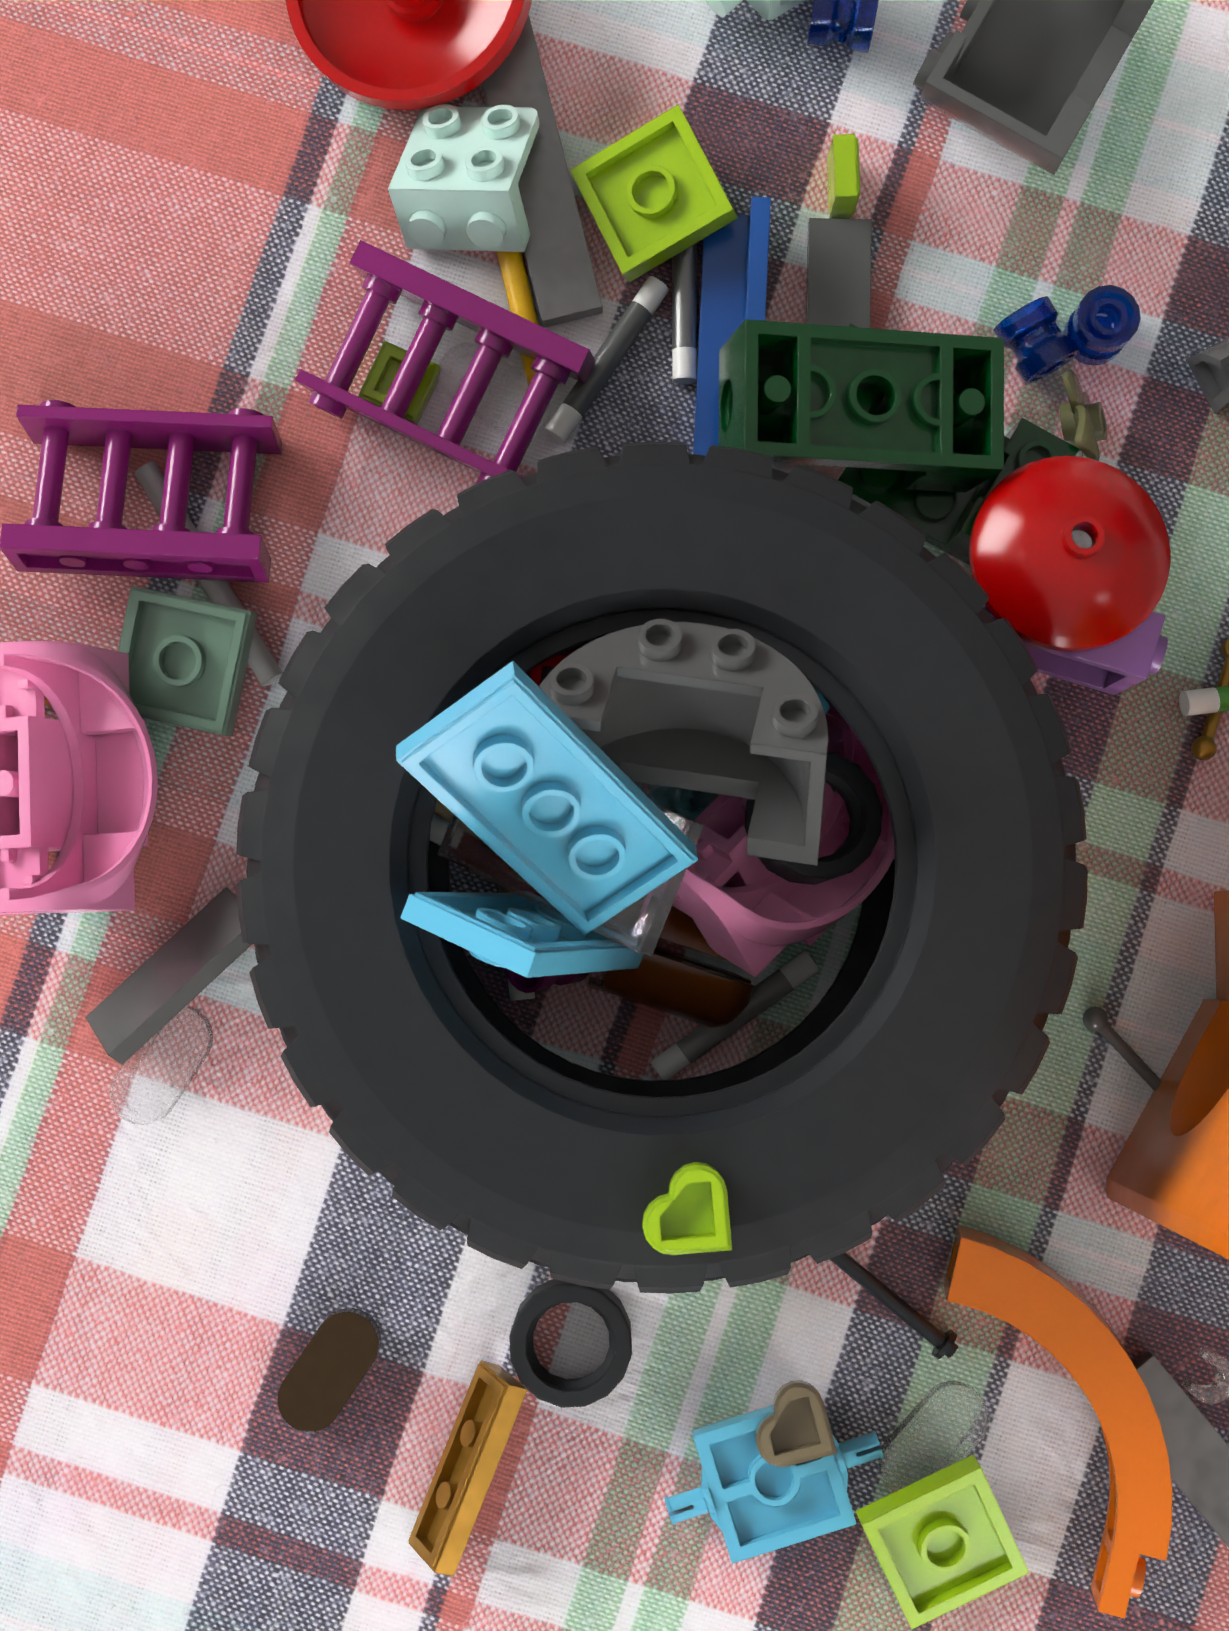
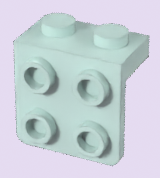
[388,104,540,252]

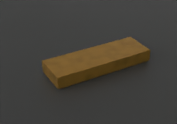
[408,1360,528,1576]

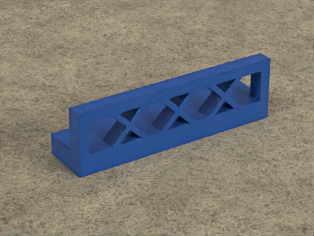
[693,197,771,456]

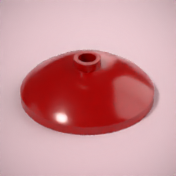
[969,456,1171,652]

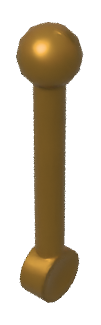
[1191,638,1229,761]

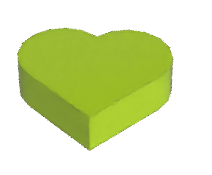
[642,1162,732,1255]

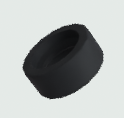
[744,752,883,885]
[509,1279,632,1408]

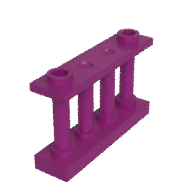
[295,240,596,484]
[0,400,282,583]

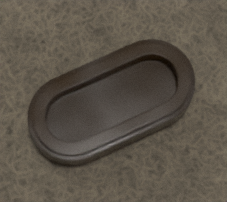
[278,1308,381,1432]

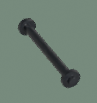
[829,1252,958,1359]

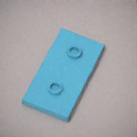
[396,661,698,935]
[400,892,647,978]

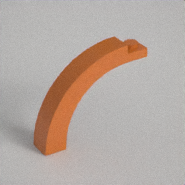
[944,1225,1173,1619]

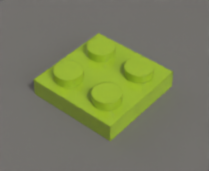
[570,104,738,282]
[856,1454,1029,1629]

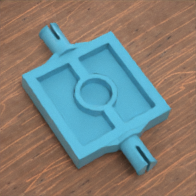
[664,1405,884,1564]

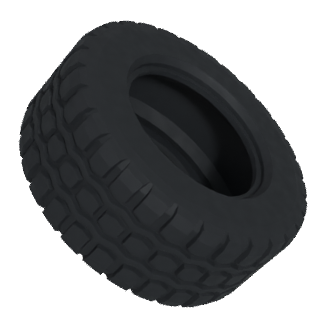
[236,441,1088,1294]

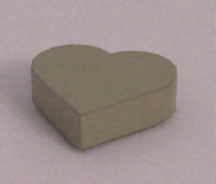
[755,1380,837,1467]

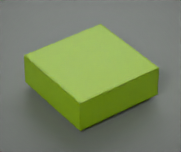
[827,134,860,219]
[358,340,443,425]

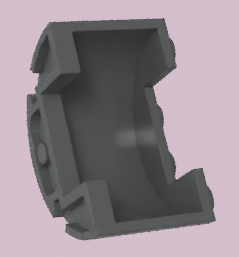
[913,0,1155,175]
[539,619,828,866]

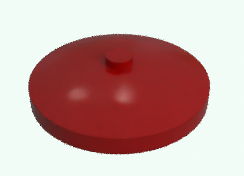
[286,0,532,110]

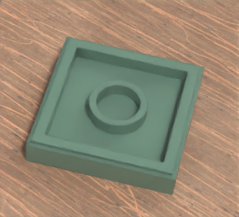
[118,586,258,736]

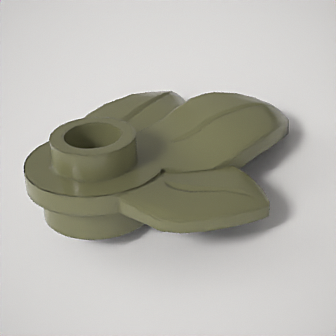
[1060,370,1107,461]

